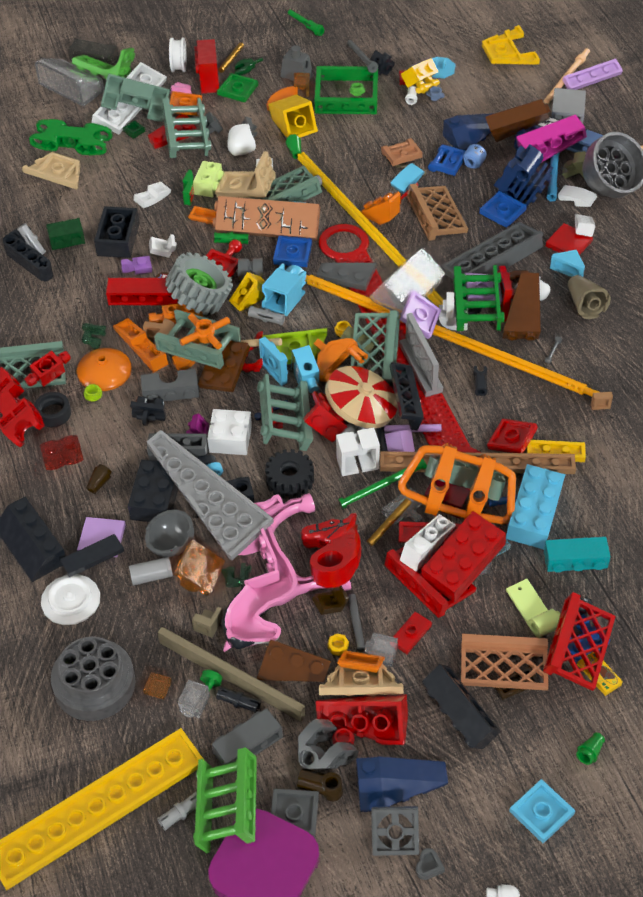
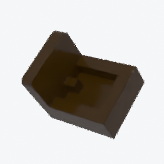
[312,585,349,615]

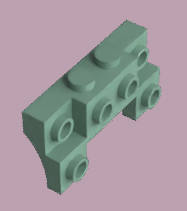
[101,74,170,122]

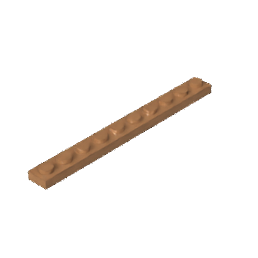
[380,451,576,474]

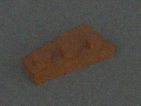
[256,639,331,682]

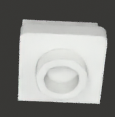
[149,234,177,258]

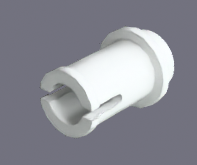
[405,86,417,105]

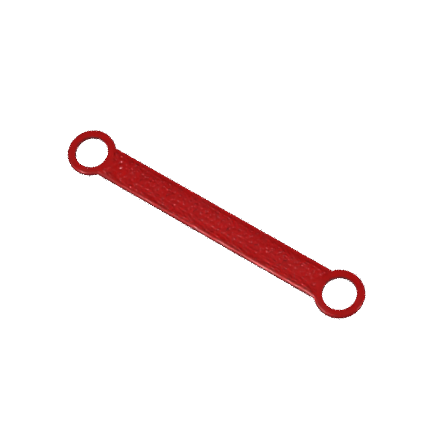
[318,224,481,490]

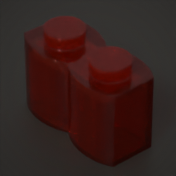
[40,435,84,470]

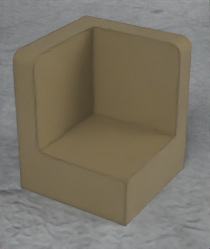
[192,607,223,638]

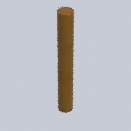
[218,42,244,73]
[366,498,412,546]

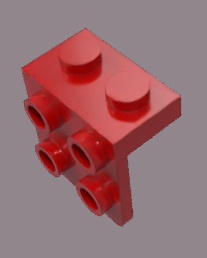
[303,391,347,443]

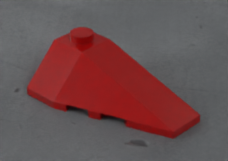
[316,694,408,745]

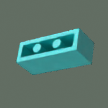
[544,537,611,572]

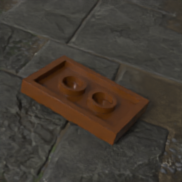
[198,339,250,392]

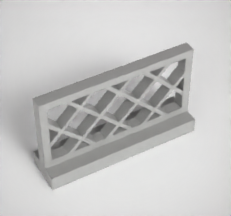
[399,312,443,397]

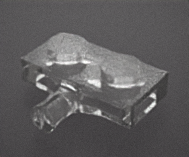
[382,487,422,524]

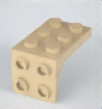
[215,151,276,198]

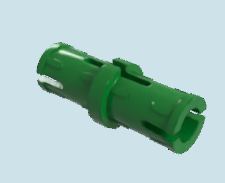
[214,232,248,244]

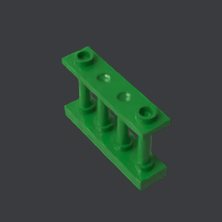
[453,265,504,331]

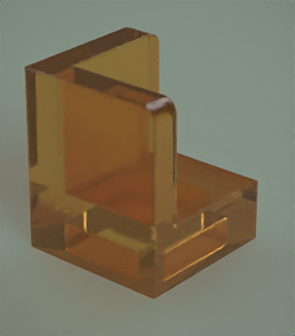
[294,73,310,97]

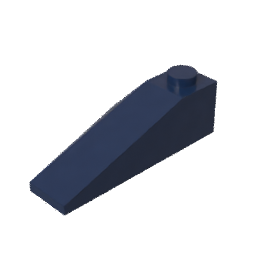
[443,113,495,151]
[356,757,448,812]

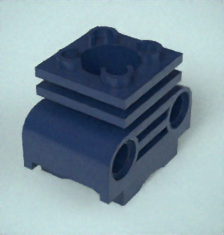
[494,144,553,208]

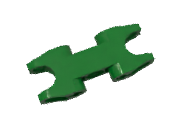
[29,119,113,156]

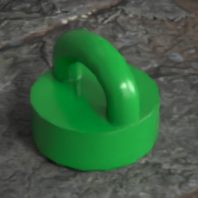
[200,670,223,692]

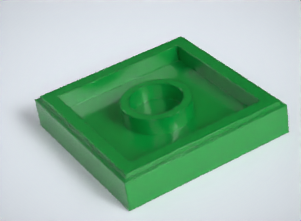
[217,73,259,102]

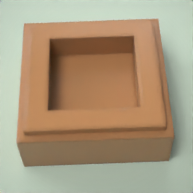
[591,392,613,410]

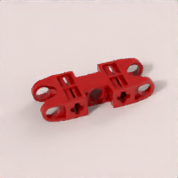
[0,366,44,448]

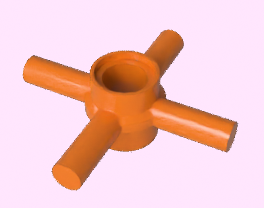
[179,313,230,350]

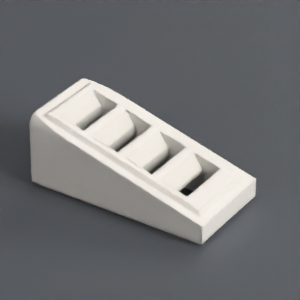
[575,214,595,237]

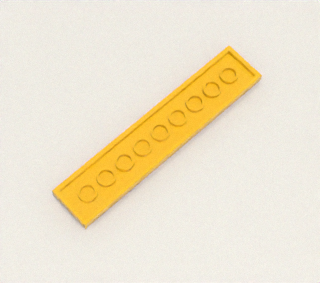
[0,728,205,891]

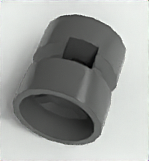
[238,258,263,281]

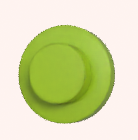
[84,384,102,402]

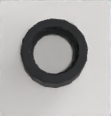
[34,392,71,428]

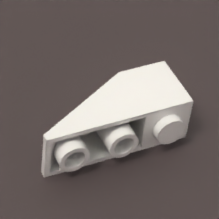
[400,514,455,571]

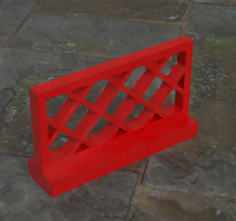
[384,547,477,618]
[543,592,616,691]

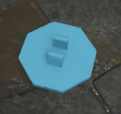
[432,57,456,78]

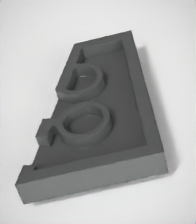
[316,263,376,291]

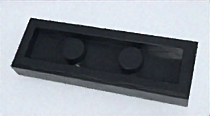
[60,534,124,578]

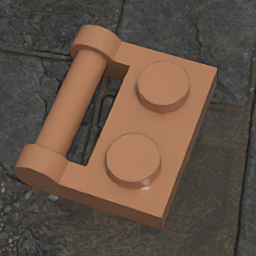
[381,138,422,166]

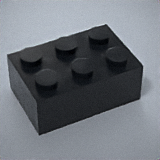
[94,206,140,258]
[128,459,178,522]

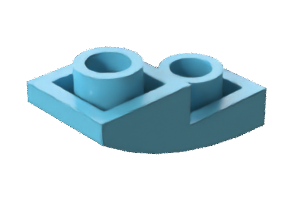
[391,163,425,194]

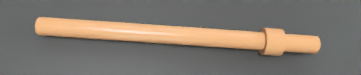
[544,48,590,104]

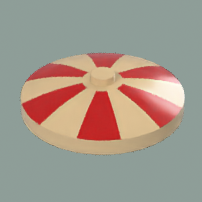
[325,366,398,428]

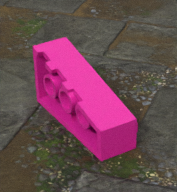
[516,114,587,162]

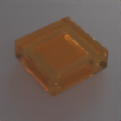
[143,672,172,699]

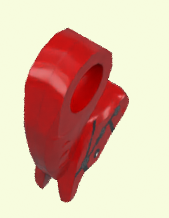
[300,513,361,588]

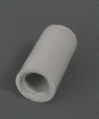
[129,557,173,586]

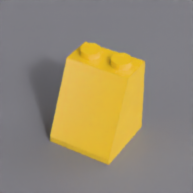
[268,95,318,138]

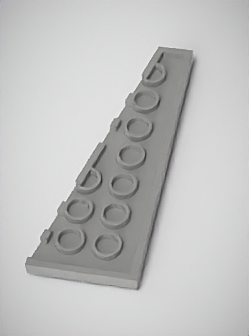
[147,430,274,560]

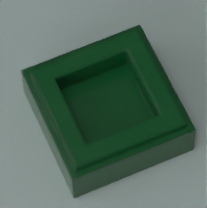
[123,120,145,139]

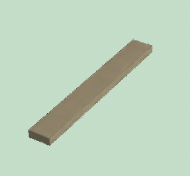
[158,627,305,722]

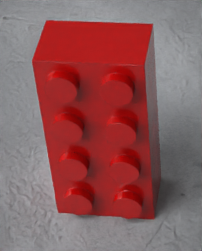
[421,511,506,603]

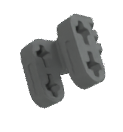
[298,719,359,769]

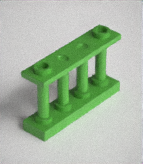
[193,747,257,853]

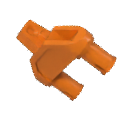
[313,338,368,382]

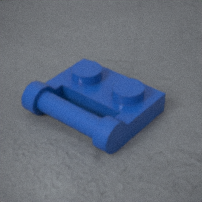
[428,145,465,176]

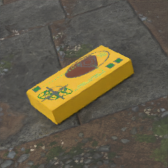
[577,652,623,696]

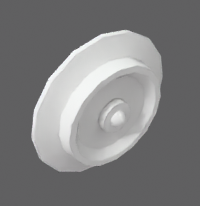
[41,574,100,625]

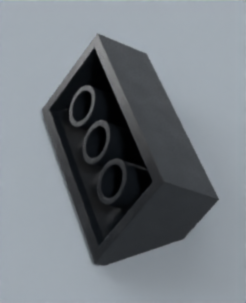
[0,496,66,582]

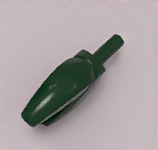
[235,57,263,75]

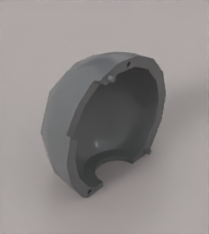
[145,509,195,557]

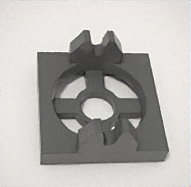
[371,806,419,856]

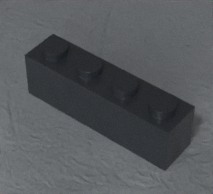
[422,664,501,750]

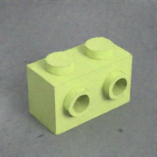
[193,161,224,197]

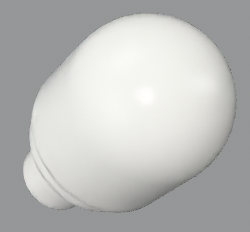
[486,884,520,897]

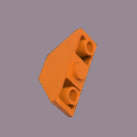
[361,191,400,225]

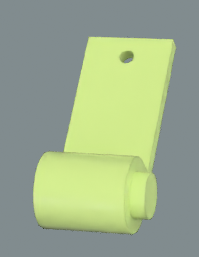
[506,579,561,638]

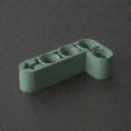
[425,455,506,501]

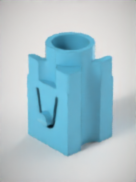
[262,263,306,316]

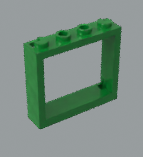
[315,66,378,114]

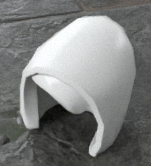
[227,124,256,156]

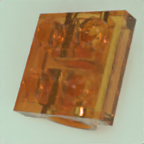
[174,539,225,596]

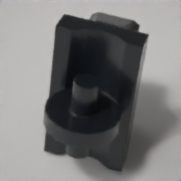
[130,396,166,426]

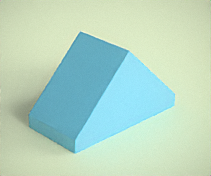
[550,250,585,277]

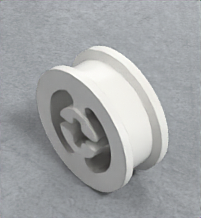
[169,38,187,72]

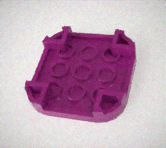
[208,809,320,897]

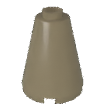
[568,275,611,319]

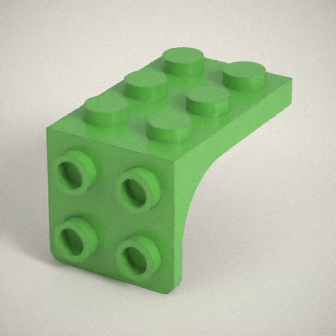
[72,47,135,79]

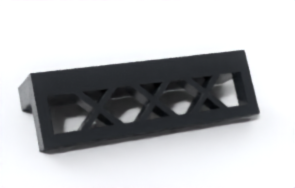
[389,362,424,431]

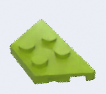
[262,328,327,365]

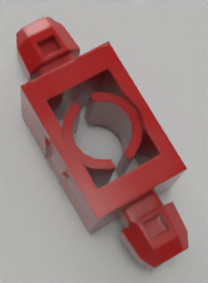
[24,351,71,387]

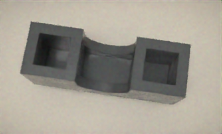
[141,369,199,403]

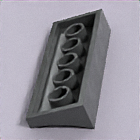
[440,222,543,286]

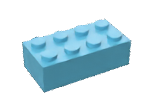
[506,464,565,550]

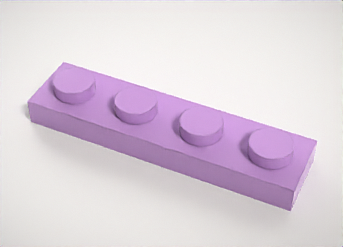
[562,59,623,90]

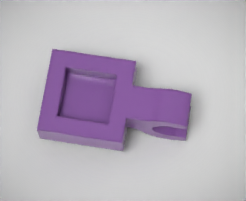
[121,256,152,275]

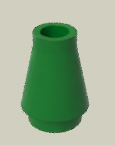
[286,134,302,159]
[576,732,605,765]

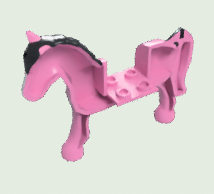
[221,493,351,652]

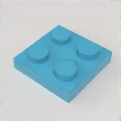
[259,337,288,386]
[509,779,575,843]

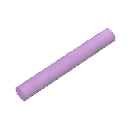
[384,424,442,433]

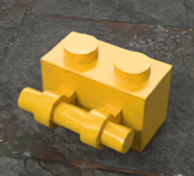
[401,58,440,94]

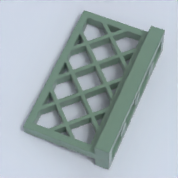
[249,166,322,202]
[351,310,400,385]
[0,341,66,389]

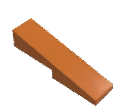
[113,318,169,373]

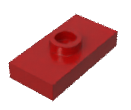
[390,612,432,654]

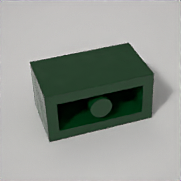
[46,218,85,250]

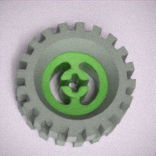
[165,252,233,315]

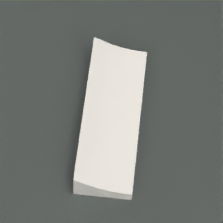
[92,62,167,135]

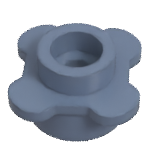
[426,86,445,101]

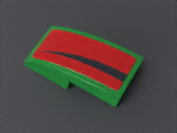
[183,170,194,206]

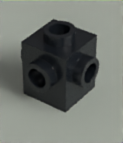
[370,50,395,76]

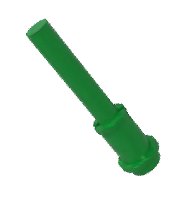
[288,9,324,36]

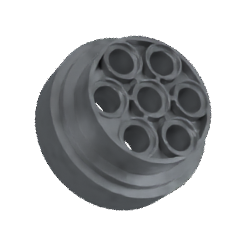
[582,132,643,198]
[51,636,135,721]

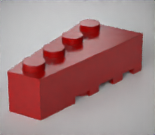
[194,39,219,93]

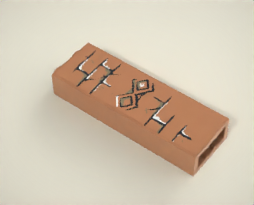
[213,196,320,241]

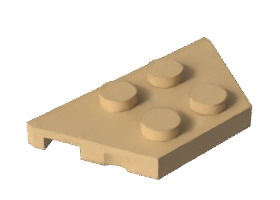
[22,152,81,189]
[319,664,403,696]

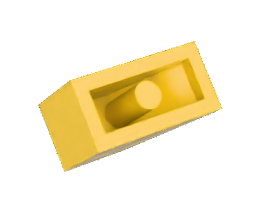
[229,272,265,311]

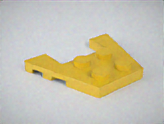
[482,25,540,65]

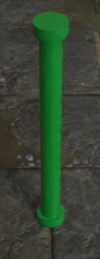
[338,458,427,510]

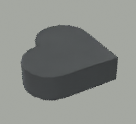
[415,848,445,880]

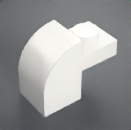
[439,292,468,330]

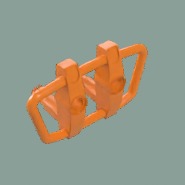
[398,443,516,524]

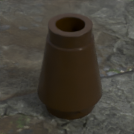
[86,464,112,494]

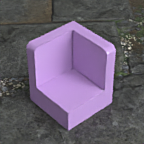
[385,429,415,452]

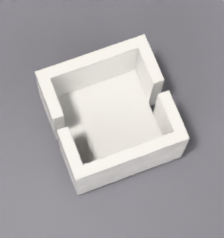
[207,409,252,455]
[336,428,380,476]

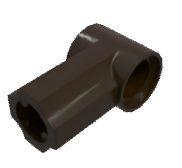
[297,768,343,802]

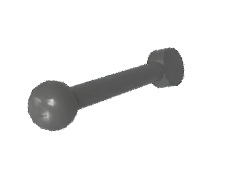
[545,336,562,364]

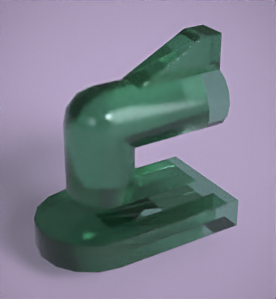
[82,323,106,350]
[221,563,252,588]

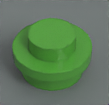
[349,83,365,96]

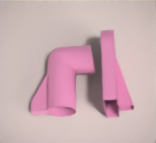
[170,82,191,95]

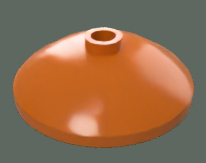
[76,348,132,391]

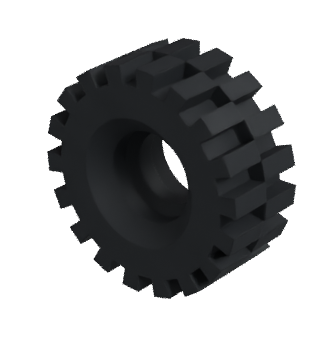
[265,449,314,499]

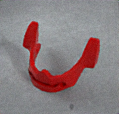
[242,331,263,373]

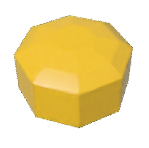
[328,634,349,656]

